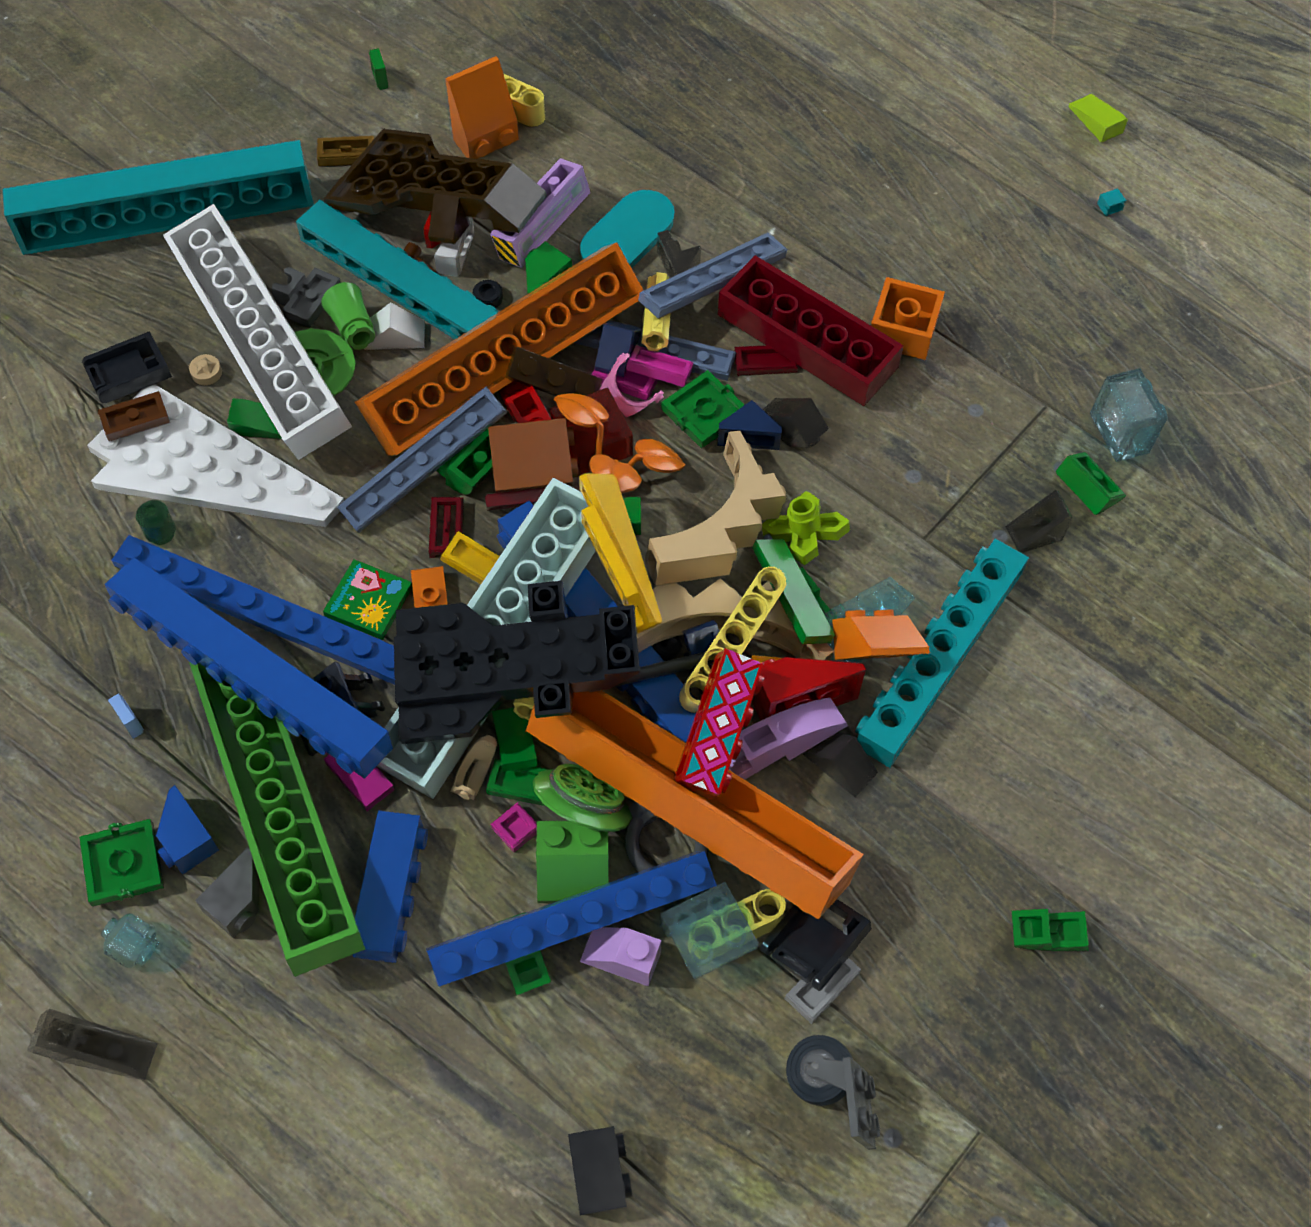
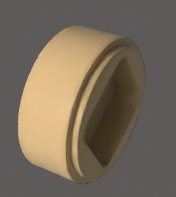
[189,354,222,385]

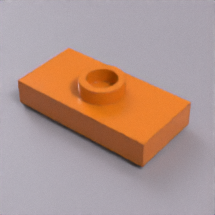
[411,566,448,608]

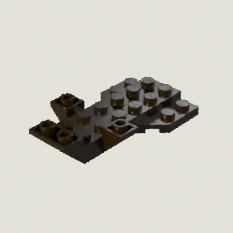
[323,129,547,245]

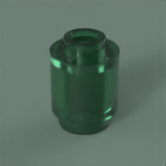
[136,500,176,545]

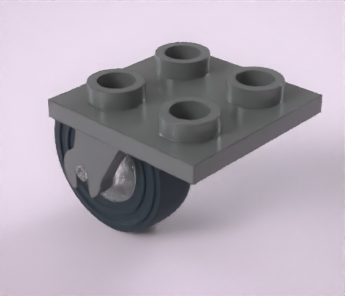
[786,1035,880,1150]

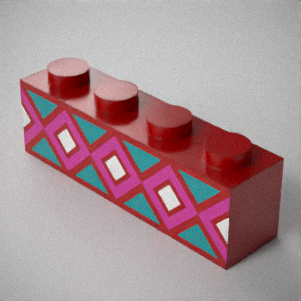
[673,648,764,800]

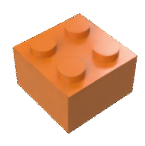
[871,277,945,360]

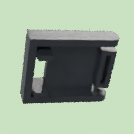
[82,331,172,403]
[760,899,872,991]

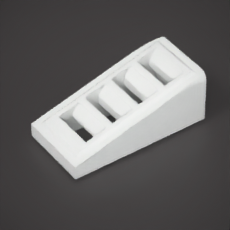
[434,216,475,277]

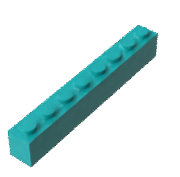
[296,200,498,340]

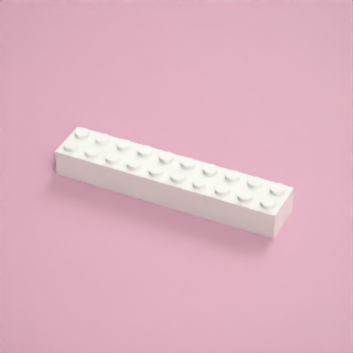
[163,204,352,460]

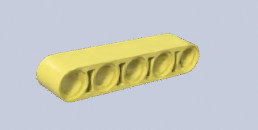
[679,566,786,713]

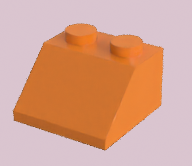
[832,609,930,660]

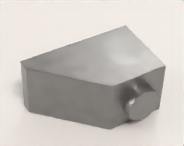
[195,847,259,938]

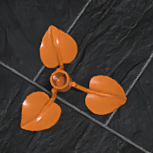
[553,393,686,494]

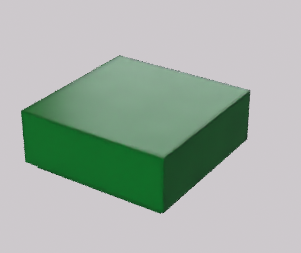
[369,48,389,90]

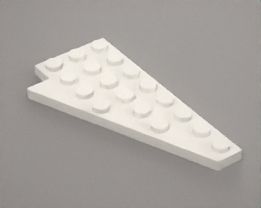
[87,384,344,527]

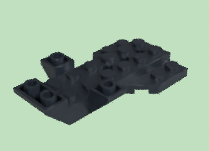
[394,580,640,744]

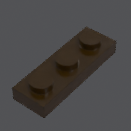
[505,347,602,400]

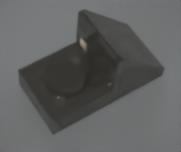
[657,230,701,278]

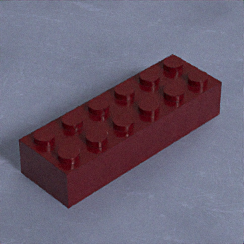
[717,255,904,406]

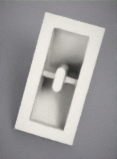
[364,302,425,350]

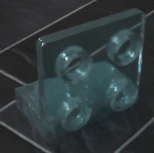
[660,882,758,979]

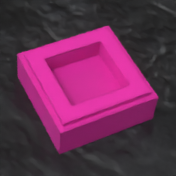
[491,802,537,853]

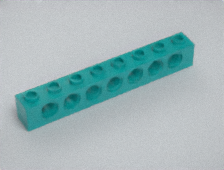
[855,538,1029,768]

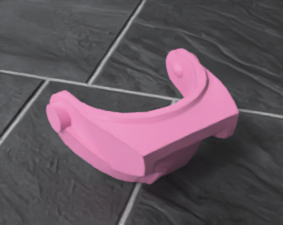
[600,352,664,417]

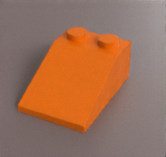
[446,56,519,159]

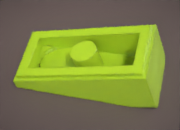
[1068,94,1128,143]

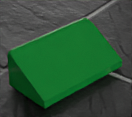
[1056,452,1126,515]

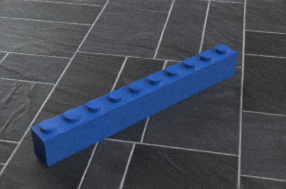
[497,501,696,743]
[104,558,393,779]

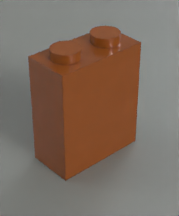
[488,418,578,493]

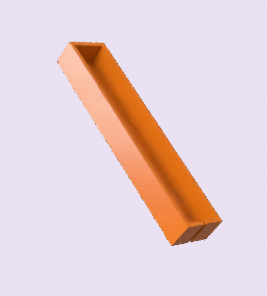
[526,690,864,919]

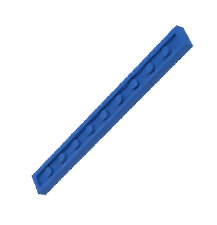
[111,535,395,685]

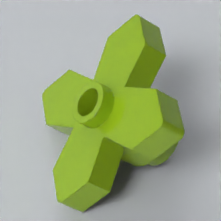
[762,491,850,565]

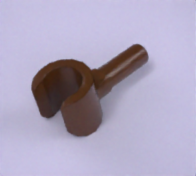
[403,242,438,273]

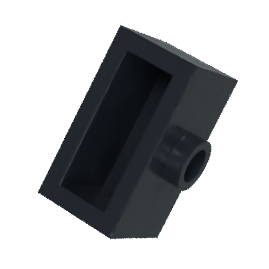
[568,1126,633,1215]

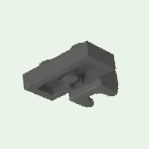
[272,267,341,328]

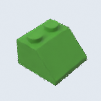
[536,821,609,903]

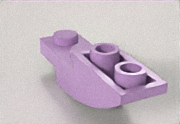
[729,698,848,780]

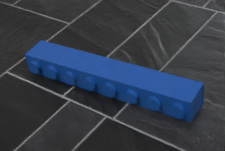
[426,851,717,987]

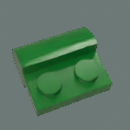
[436,429,493,494]

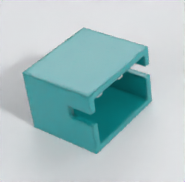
[1097,188,1126,216]

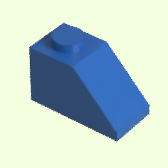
[156,786,219,875]

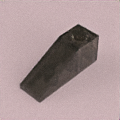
[27,1009,158,1081]

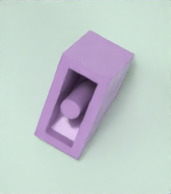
[580,927,661,986]

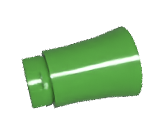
[321,282,375,350]

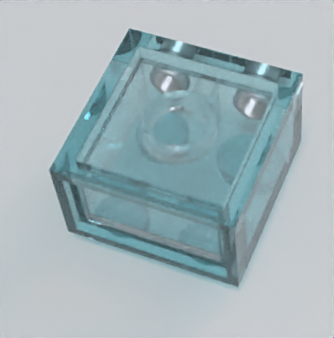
[1090,368,1168,462]

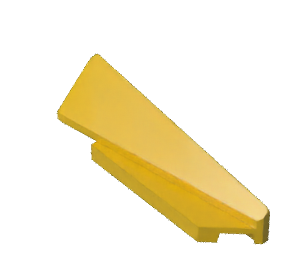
[579,473,662,634]

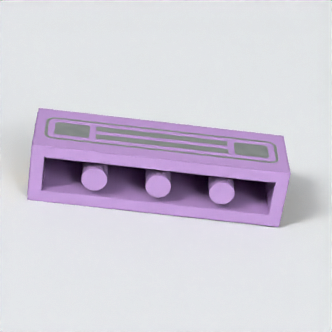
[490,158,590,268]

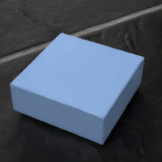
[108,694,144,739]

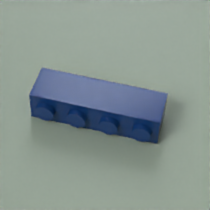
[352,810,428,963]

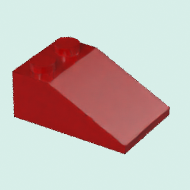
[752,657,866,720]

